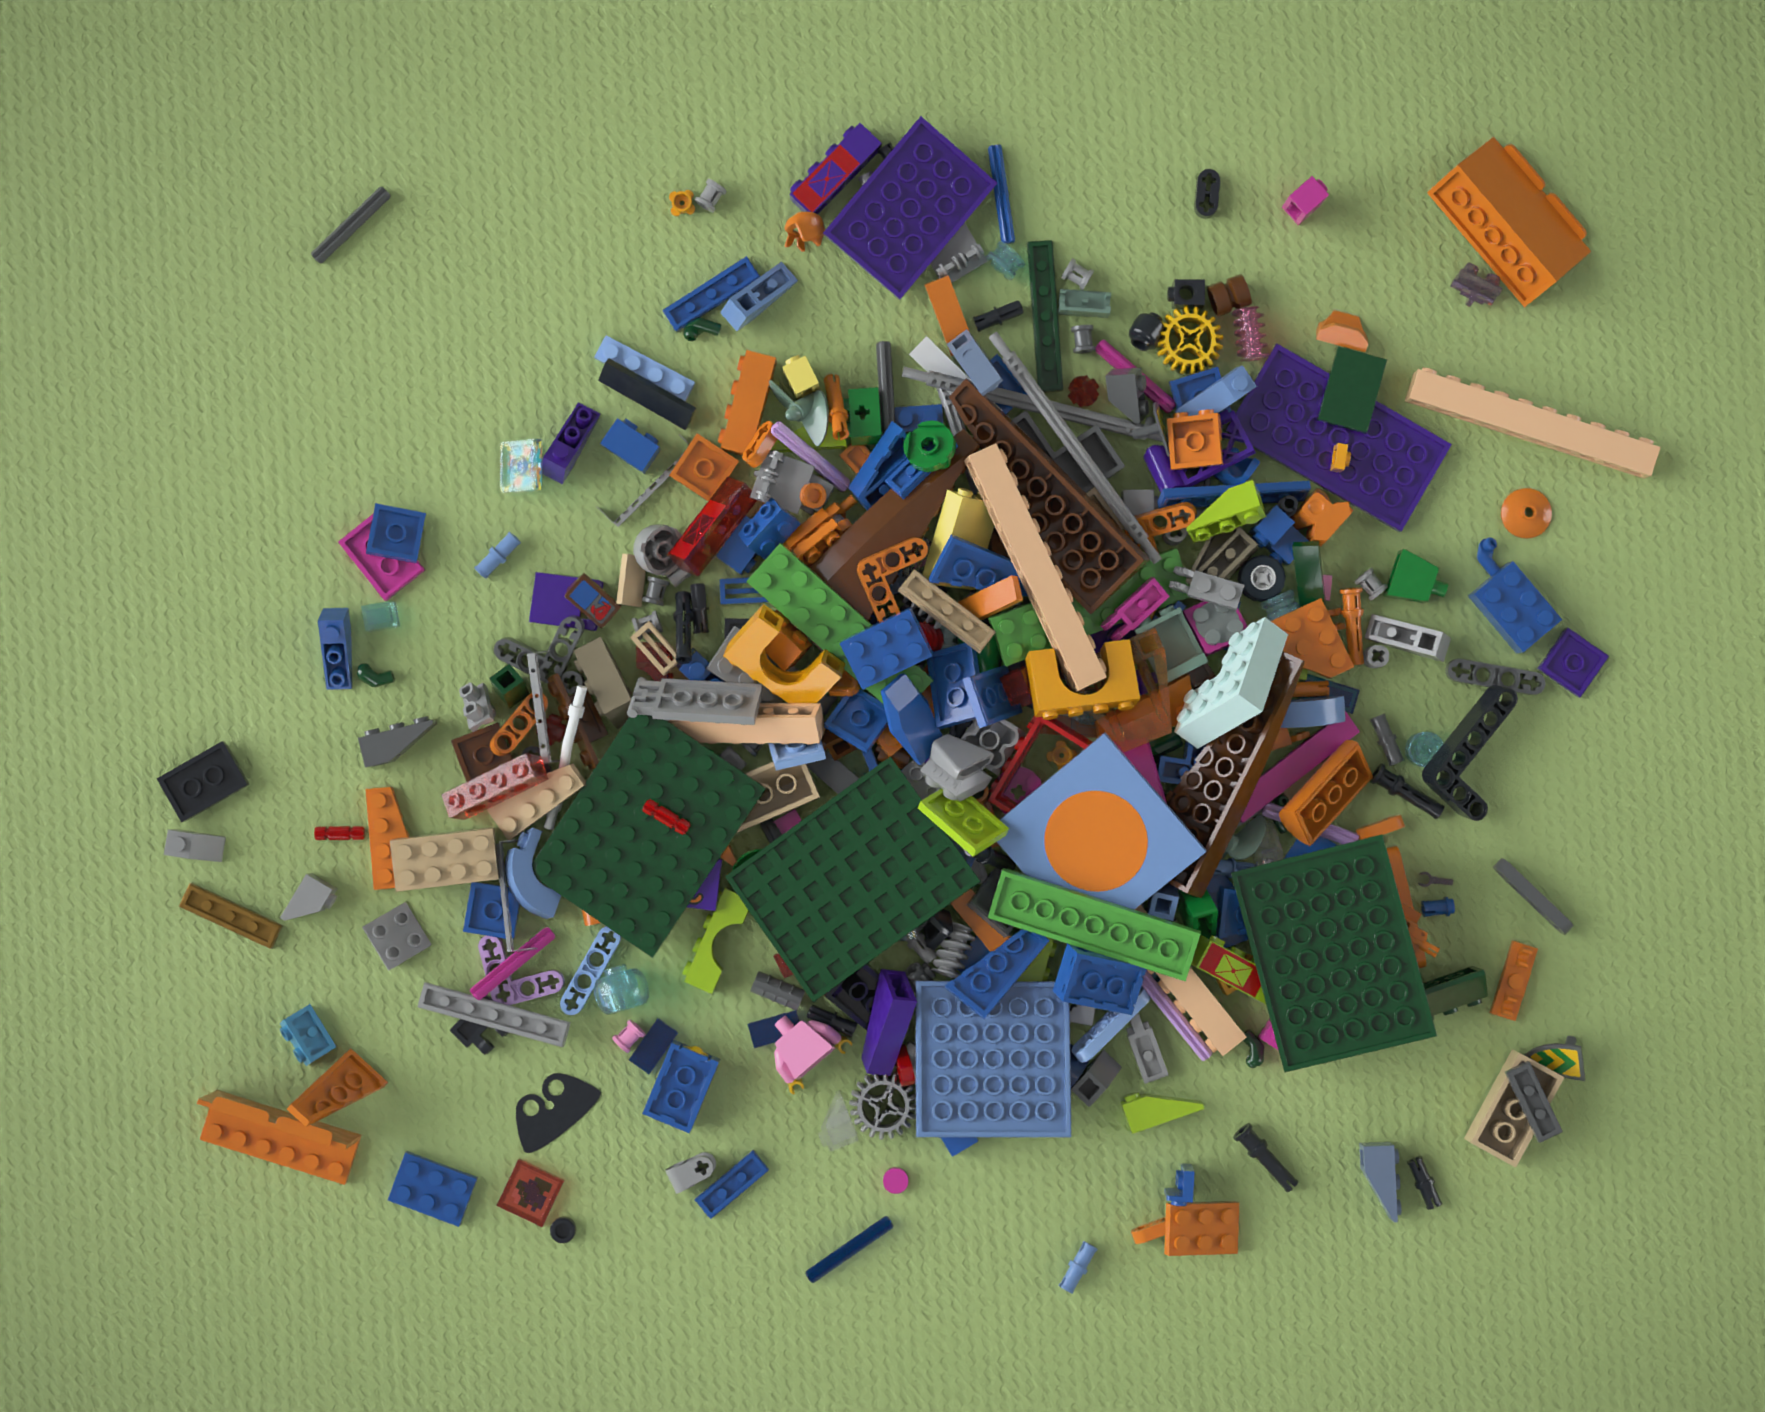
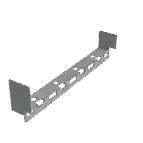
[596,434,689,527]
[527,650,560,764]
[496,839,538,952]

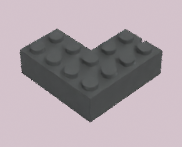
[1012,411,1125,493]

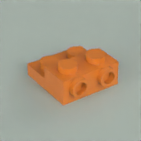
[1167,409,1223,470]

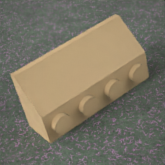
[736,762,821,834]

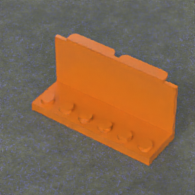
[1427,137,1591,308]
[197,1090,362,1185]

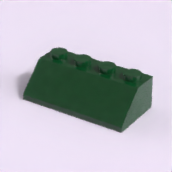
[1423,966,1488,1020]

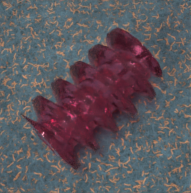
[1232,306,1269,362]

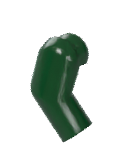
[684,318,721,341]
[357,663,395,687]
[1243,1029,1264,1068]

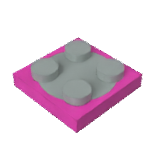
[1183,601,1248,657]

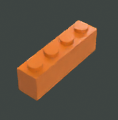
[718,350,777,456]

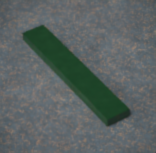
[1027,240,1063,393]

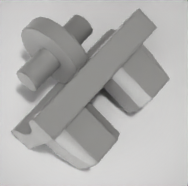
[459,683,496,732]

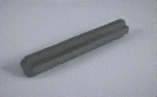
[311,186,391,264]
[876,341,896,436]

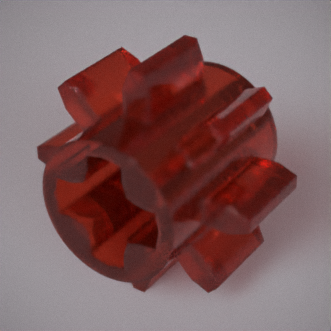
[1068,375,1099,407]
[536,713,567,746]

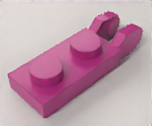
[1100,577,1169,641]

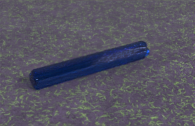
[805,1216,893,1283]

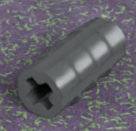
[750,971,805,1011]

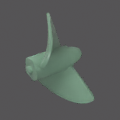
[769,380,828,446]
[1221,814,1266,860]

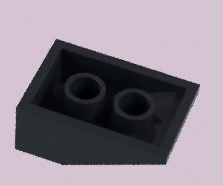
[824,964,880,1031]

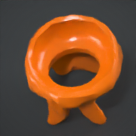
[784,212,826,252]

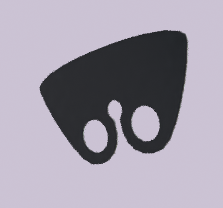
[516,1073,601,1153]

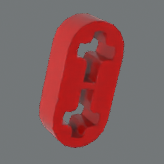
[895,1044,915,1087]

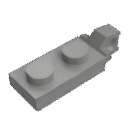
[1126,1013,1168,1084]

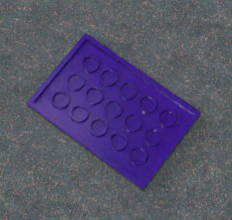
[823,116,997,300]

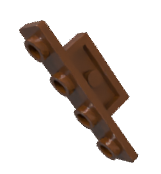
[547,673,608,770]

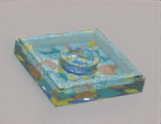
[500,439,542,493]

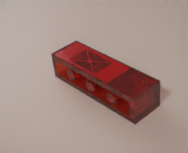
[667,477,757,577]

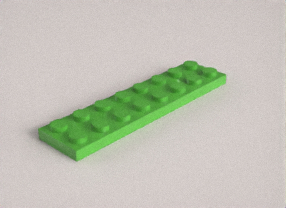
[746,543,934,703]
[988,548,1189,666]
[988,868,1201,981]

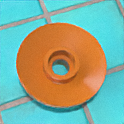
[1501,488,1552,539]

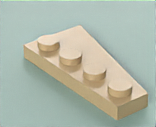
[480,763,586,840]

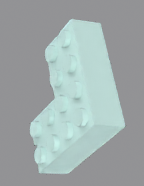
[1174,617,1288,749]

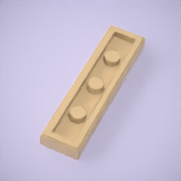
[898,569,996,653]

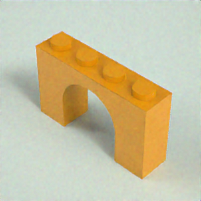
[723,604,845,703]
[1025,639,1140,720]

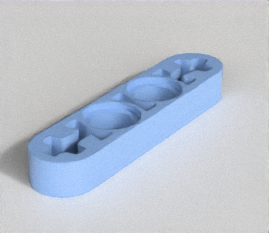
[560,926,621,1015]
[1072,986,1150,1063]

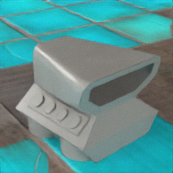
[961,719,1026,775]
[920,734,994,801]

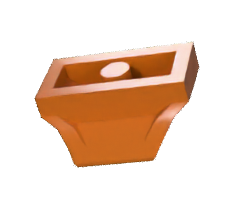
[1316,310,1368,353]

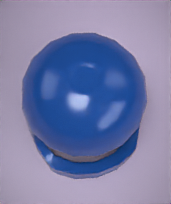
[1214,447,1260,485]

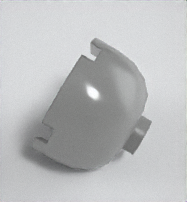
[633,524,684,575]

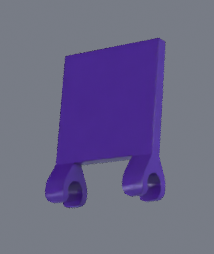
[529,572,604,631]

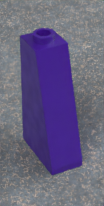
[861,969,917,1076]

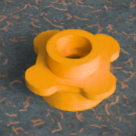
[669,190,695,217]
[1046,740,1077,770]

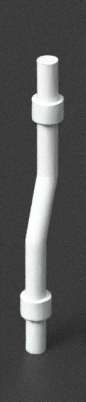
[544,685,587,830]

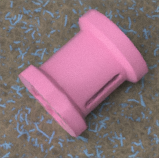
[612,1019,646,1053]

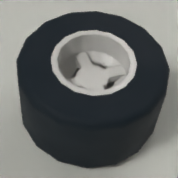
[1237,555,1286,602]

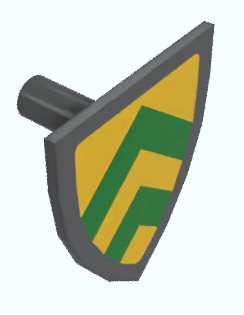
[1132,402,1170,456]
[1524,1036,1586,1081]

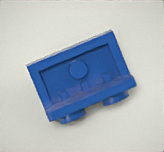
[738,498,801,559]

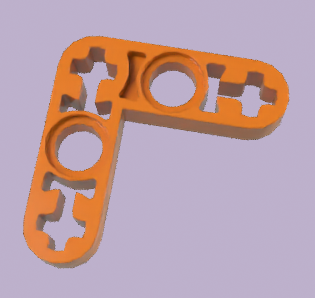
[1124,502,1197,554]
[857,537,928,622]

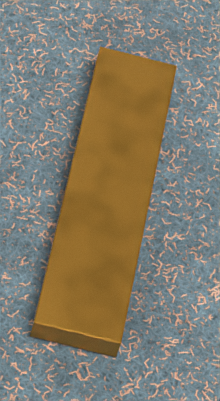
[179,883,283,949]

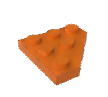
[1271,598,1354,679]

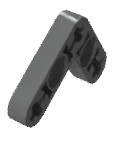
[494,615,585,683]

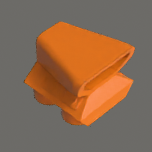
[1290,488,1353,547]

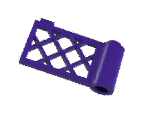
[1143,410,1256,493]

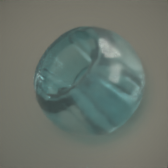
[594,964,650,1015]

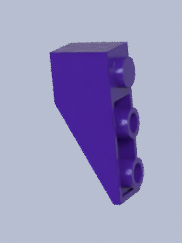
[540,402,600,484]

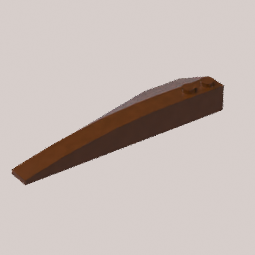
[949,378,1150,615]
[805,429,981,652]
[1165,651,1305,898]

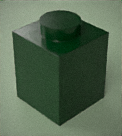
[489,664,530,709]

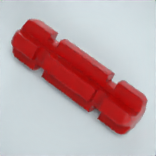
[642,799,691,835]
[314,826,365,840]

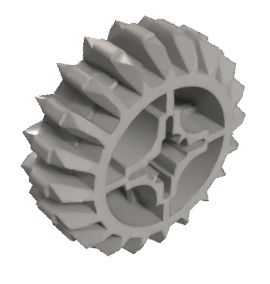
[849,1072,916,1140]

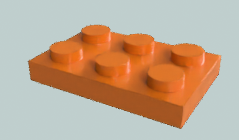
[1164,1201,1239,1256]

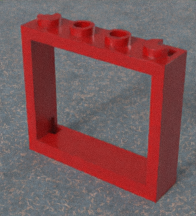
[988,715,1092,813]

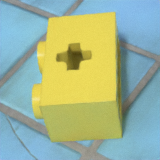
[783,355,820,400]

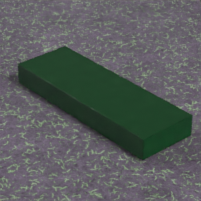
[1292,541,1326,607]

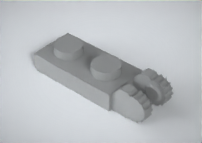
[1168,566,1244,611]

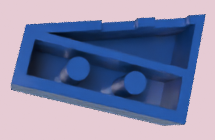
[848,421,907,510]

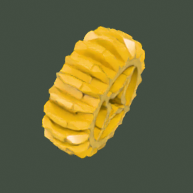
[1157,306,1223,375]

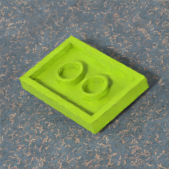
[918,789,1009,857]

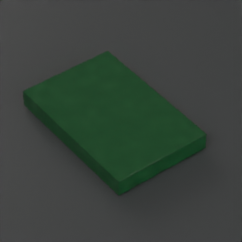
[1317,346,1387,434]

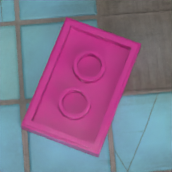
[338,513,425,601]

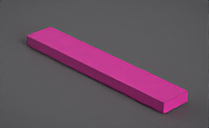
[1240,711,1360,823]

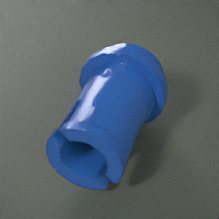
[1421,897,1455,917]

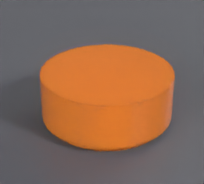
[800,483,827,508]

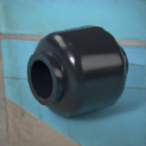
[1128,312,1166,351]

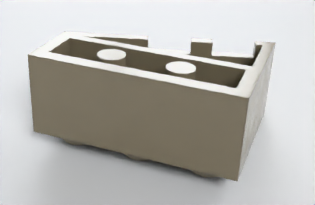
[1186,527,1258,602]
[574,637,632,729]

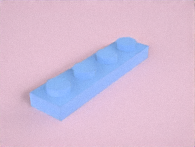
[594,335,695,401]

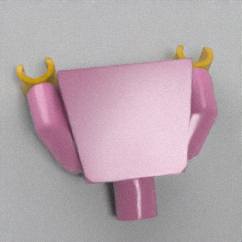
[774,1016,852,1094]

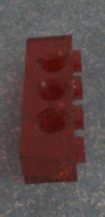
[441,753,549,820]

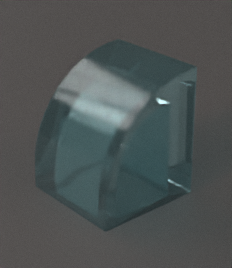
[361,602,400,632]

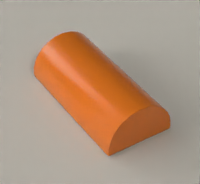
[1279,740,1373,846]

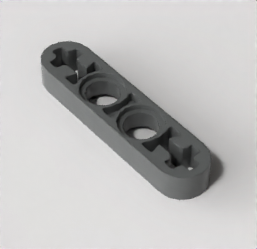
[1445,659,1545,695]
[1493,858,1574,935]

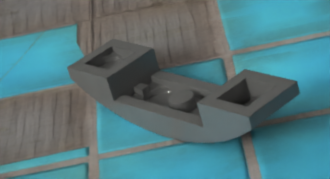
[806,750,859,794]

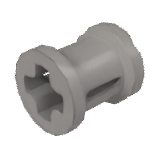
[695,179,727,213]
[1061,258,1094,291]
[1354,567,1388,601]
[632,610,663,640]
[1363,645,1389,668]

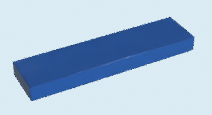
[662,256,760,333]

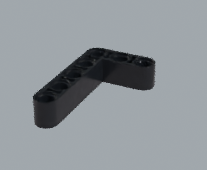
[1422,685,1518,821]

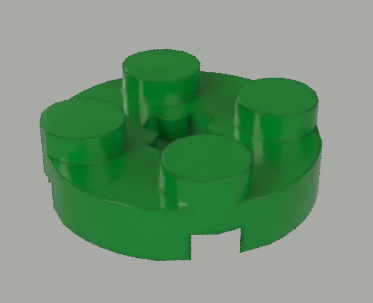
[904,420,956,472]

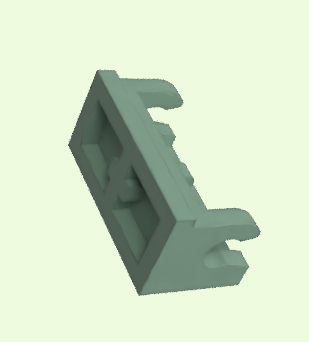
[1058,289,1111,318]

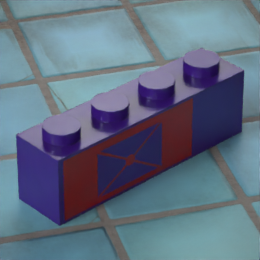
[789,123,882,214]

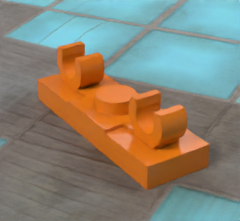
[1489,941,1538,1021]

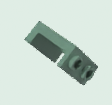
[1134,605,1208,685]

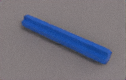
[988,145,1015,244]

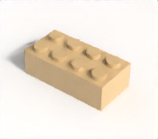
[390,827,499,892]
[1464,1050,1565,1167]

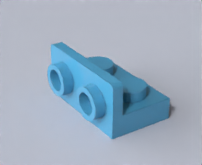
[280,1004,336,1066]

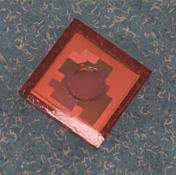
[496,1158,565,1227]

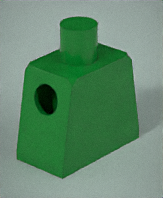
[1383,549,1449,603]
[1178,889,1218,939]

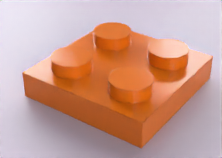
[669,433,739,502]

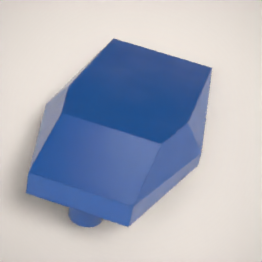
[881,673,943,765]

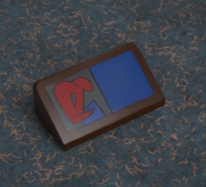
[564,573,622,628]

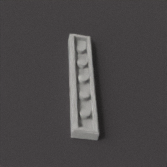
[418,982,571,1047]

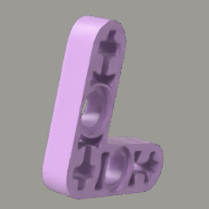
[478,936,565,1005]

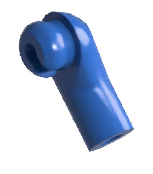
[1477,537,1501,576]

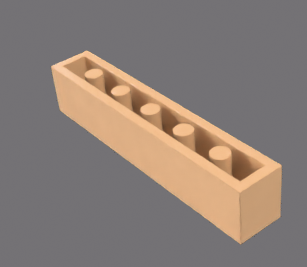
[668,703,825,745]

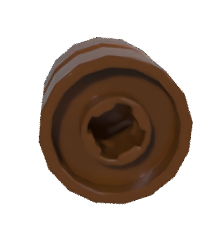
[1207,274,1252,317]

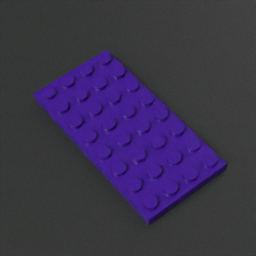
[1225,343,1452,533]

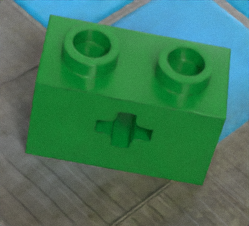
[844,387,882,446]

